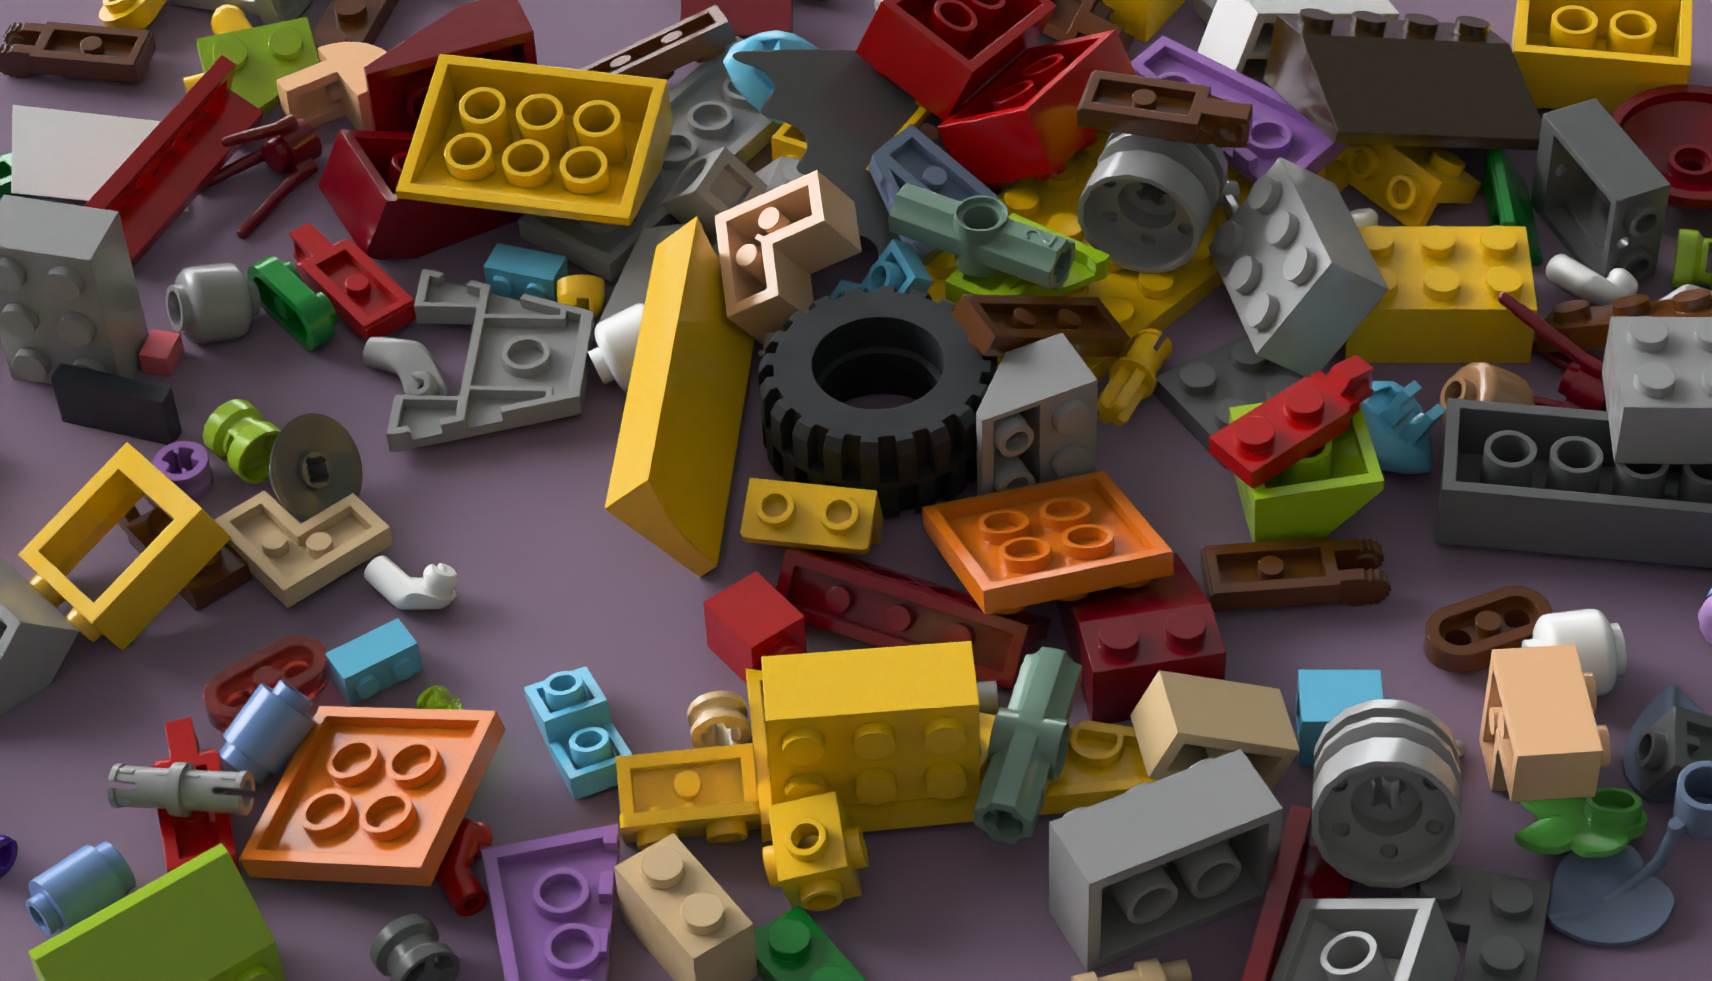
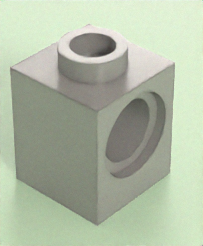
[661,147,767,240]

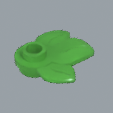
[1514,787,1648,859]

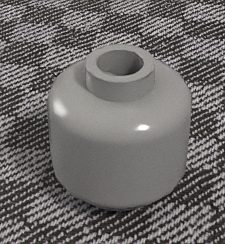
[166,262,261,344]

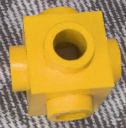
[763,791,869,911]

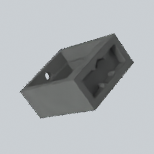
[1531,98,1671,282]

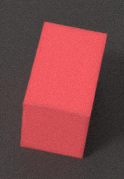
[138,329,184,376]

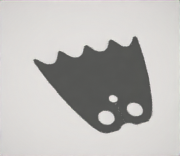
[732,49,1002,257]

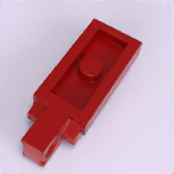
[289,222,416,342]
[1209,354,1374,489]
[151,717,241,873]

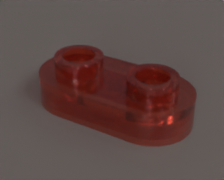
[203,635,331,733]

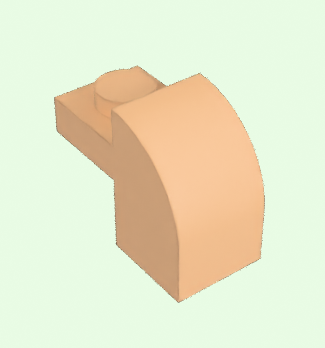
[276,42,387,131]

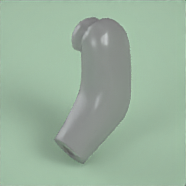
[363,336,448,396]

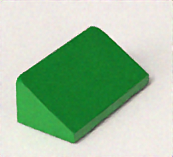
[1482,149,1543,266]

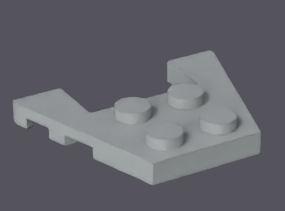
[386,269,595,452]

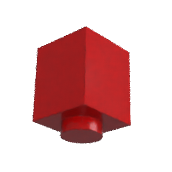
[703,571,807,684]

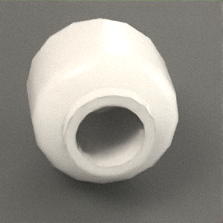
[588,303,645,393]
[1521,609,1627,696]

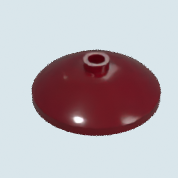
[1612,84,1712,211]

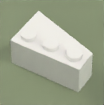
[1197,0,1400,89]

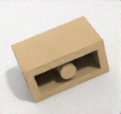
[1130,670,1300,792]
[614,833,758,981]

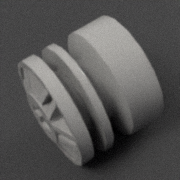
[1078,133,1228,274]
[1312,699,1462,888]

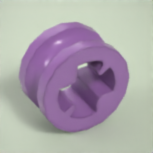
[152,441,213,501]

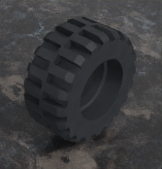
[758,286,998,519]

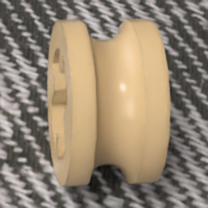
[687,690,751,748]

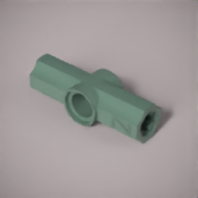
[888,183,1075,291]
[974,646,1082,845]

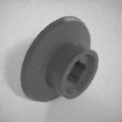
[269,413,363,522]

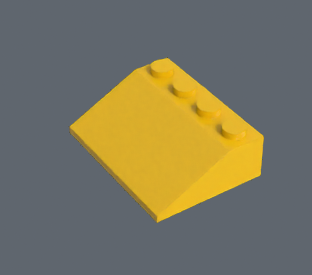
[396,54,674,226]

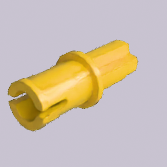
[1097,328,1173,427]

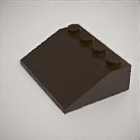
[1263,8,1542,151]

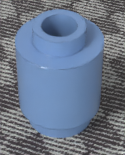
[219,680,316,785]
[25,841,136,936]

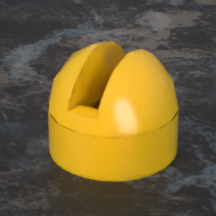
[557,275,605,318]

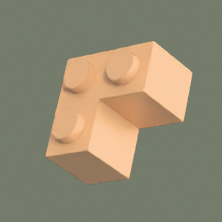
[715,170,862,345]
[1479,644,1611,802]

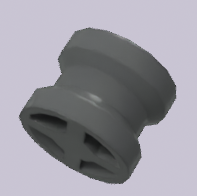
[370,914,460,981]

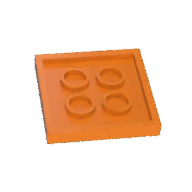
[922,470,1174,615]
[239,706,506,886]

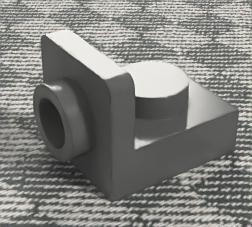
[1634,705,1712,797]

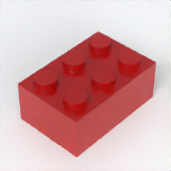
[855,0,1057,121]
[937,29,1136,190]

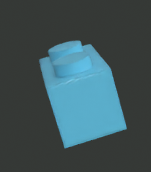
[483,243,569,302]
[325,618,423,706]

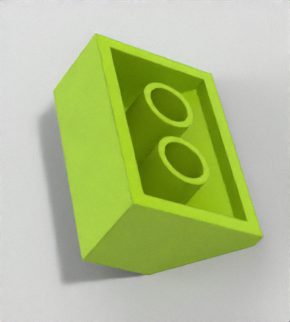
[28,843,286,981]

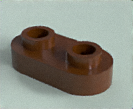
[1423,586,1552,673]

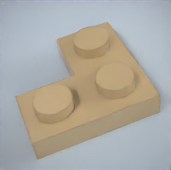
[214,490,393,608]

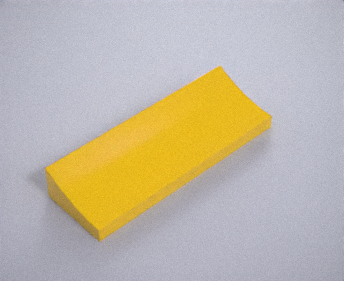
[605,216,755,577]

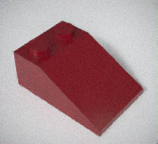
[363,0,538,132]
[318,129,525,260]
[1056,553,1227,723]

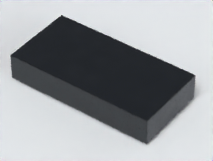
[51,363,182,445]

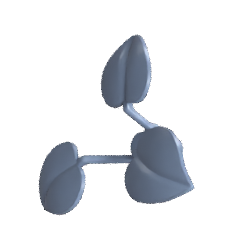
[1547,684,1712,947]

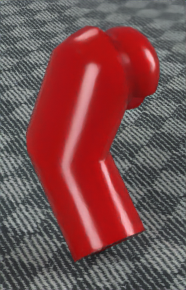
[435,817,493,917]

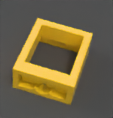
[18,442,232,651]

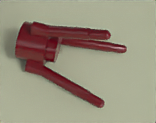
[203,114,322,238]
[1498,292,1607,411]

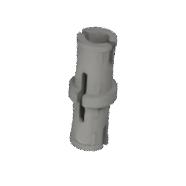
[107,762,255,817]

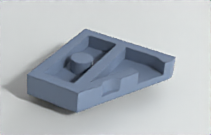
[868,124,998,267]

